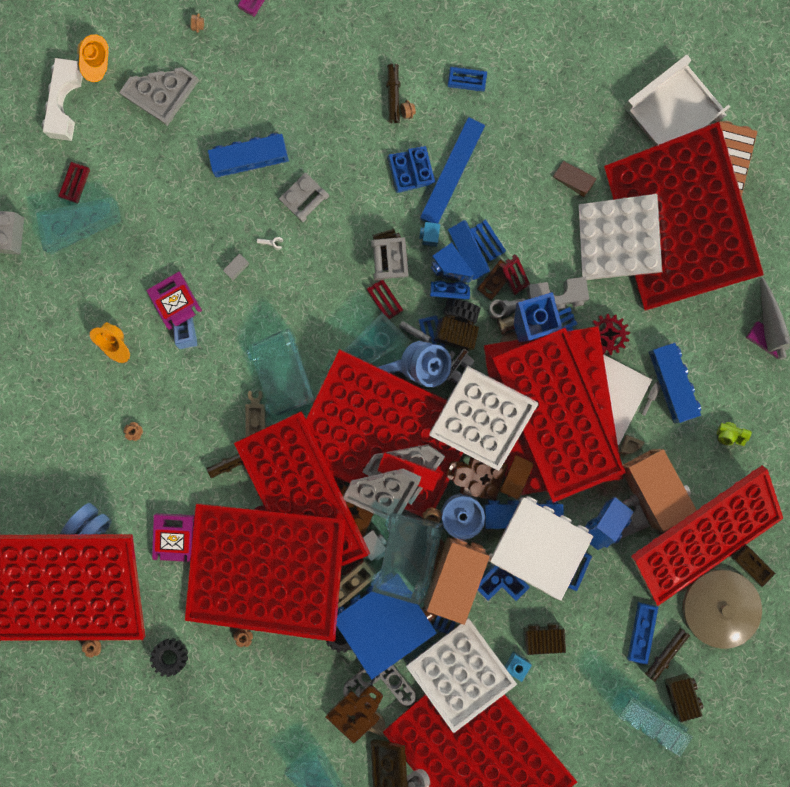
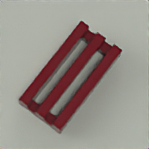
[58,162,90,204]
[499,254,530,295]
[367,280,403,321]

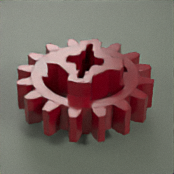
[588,314,630,355]

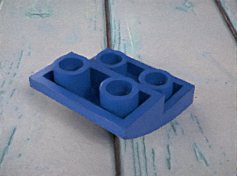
[387,146,435,193]
[430,280,470,300]

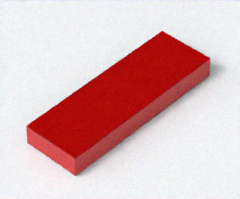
[377,452,440,492]

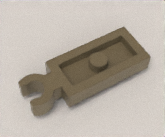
[245,391,266,437]

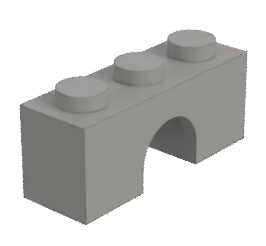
[526,277,589,310]

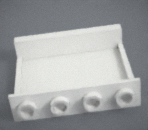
[624,55,730,146]
[488,496,593,601]

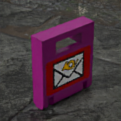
[146,271,202,330]
[152,513,195,562]

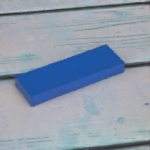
[448,220,490,280]
[627,602,658,665]

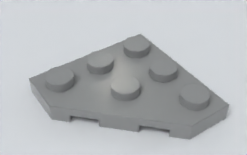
[119,67,199,126]
[363,445,445,504]
[343,469,421,523]

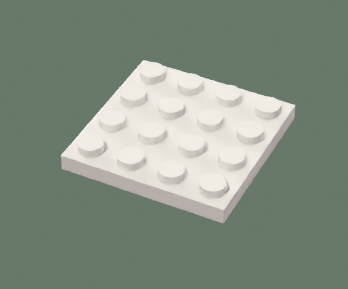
[579,194,662,280]
[429,366,538,471]
[406,618,517,733]

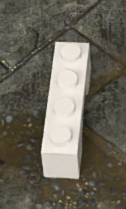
[42,58,83,141]

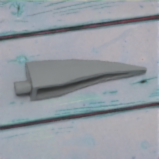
[760,278,790,360]

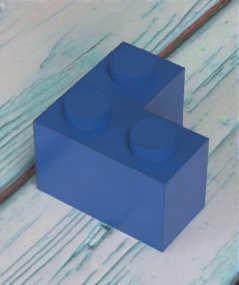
[585,497,633,550]
[478,564,530,601]

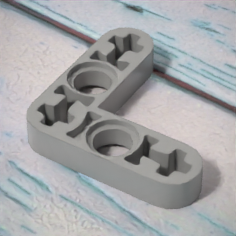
[343,664,415,705]

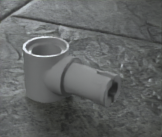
[488,298,525,320]

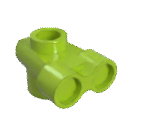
[716,422,752,446]

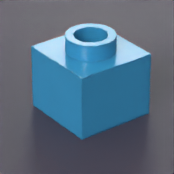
[419,222,440,247]
[504,651,532,682]

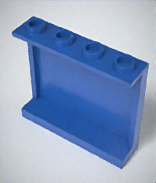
[336,572,437,680]

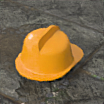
[77,34,108,82]
[90,322,130,363]

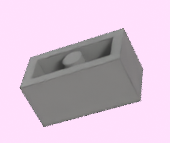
[223,254,249,281]

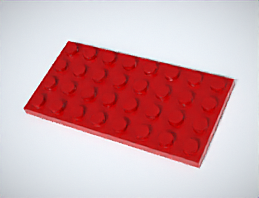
[492,328,626,502]
[234,411,370,566]
[631,465,784,606]

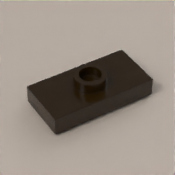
[732,545,776,587]

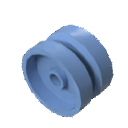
[401,341,452,387]
[441,493,485,540]
[60,503,112,534]

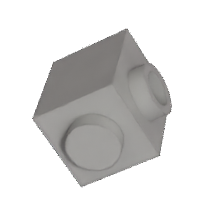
[363,529,388,561]

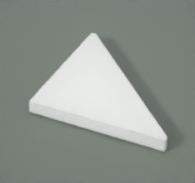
[603,354,652,445]

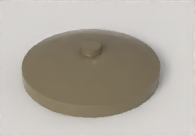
[683,569,762,649]

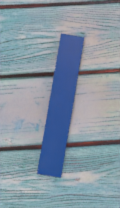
[420,117,485,224]

